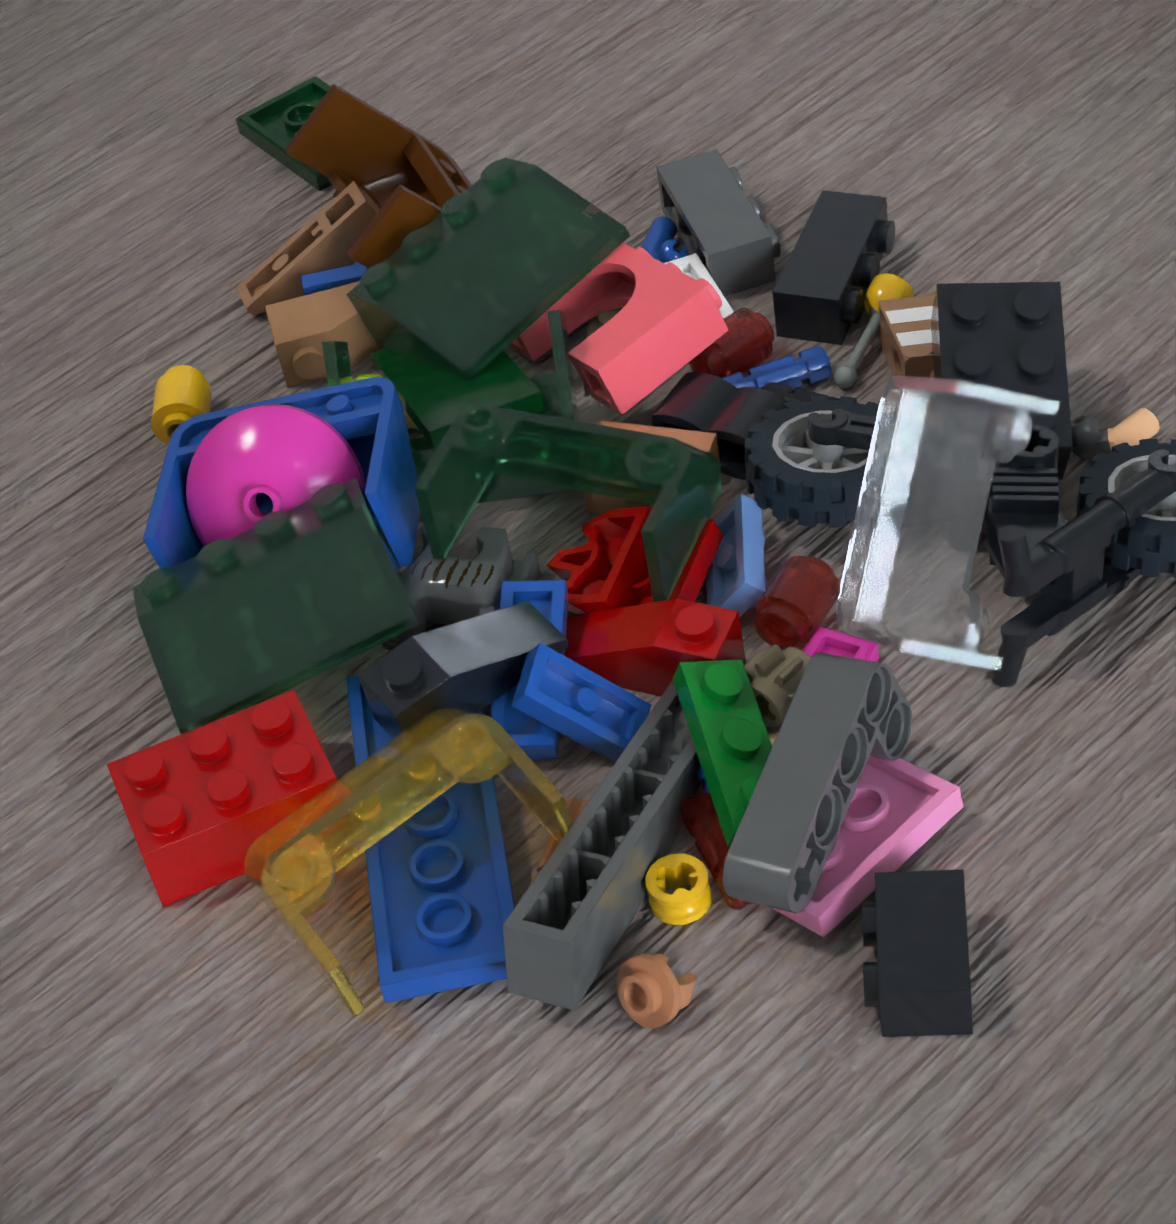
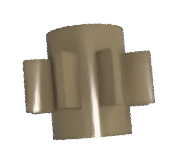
[744,644,811,727]

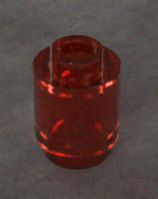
[689,307,774,378]
[754,556,841,650]

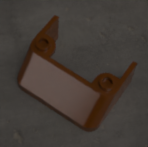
[284,83,515,291]

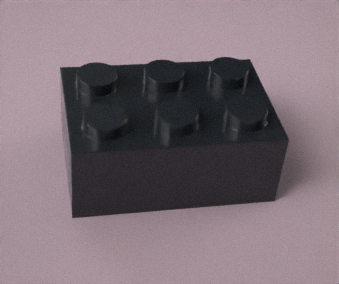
[931,282,1073,480]

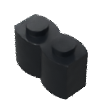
[651,372,788,480]

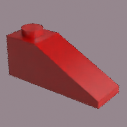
[565,598,746,697]

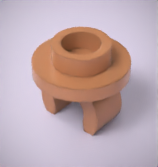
[616,954,697,1028]

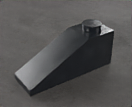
[358,601,569,760]

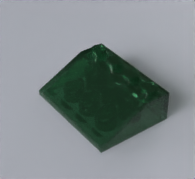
[346,157,630,380]
[132,478,420,734]

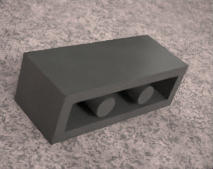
[656,149,781,296]

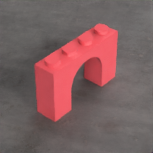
[483,224,729,416]

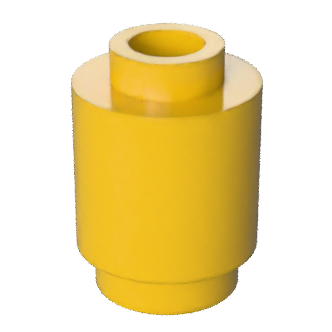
[151,365,212,445]

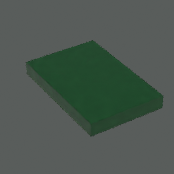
[236,76,332,191]

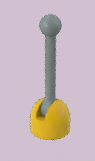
[834,273,914,388]

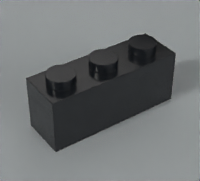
[772,190,895,345]

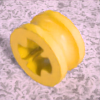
[646,853,711,925]

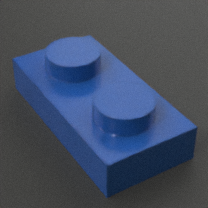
[511,642,651,763]

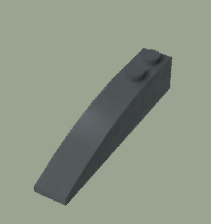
[502,682,701,1011]

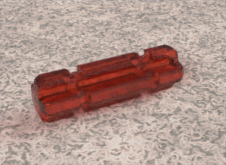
[680,791,755,910]

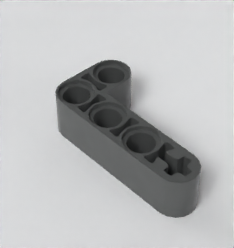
[723,652,912,913]

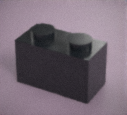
[861,869,973,1037]

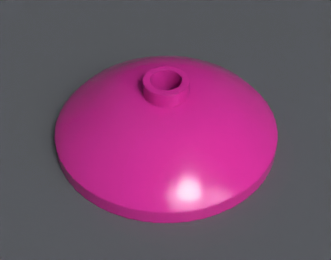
[186,404,367,587]

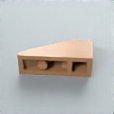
[236,181,381,316]
[265,264,437,388]

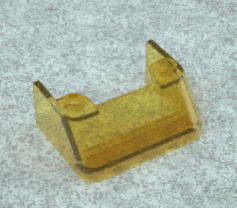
[244,708,572,1017]

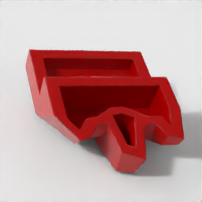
[546,507,724,615]

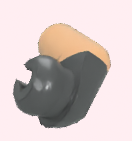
[1071,408,1159,459]

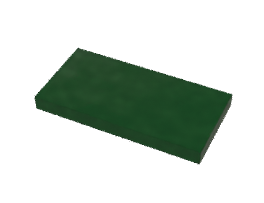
[370,317,546,451]

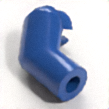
[641,217,689,263]

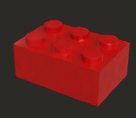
[107,690,353,907]

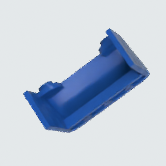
[143,377,421,609]

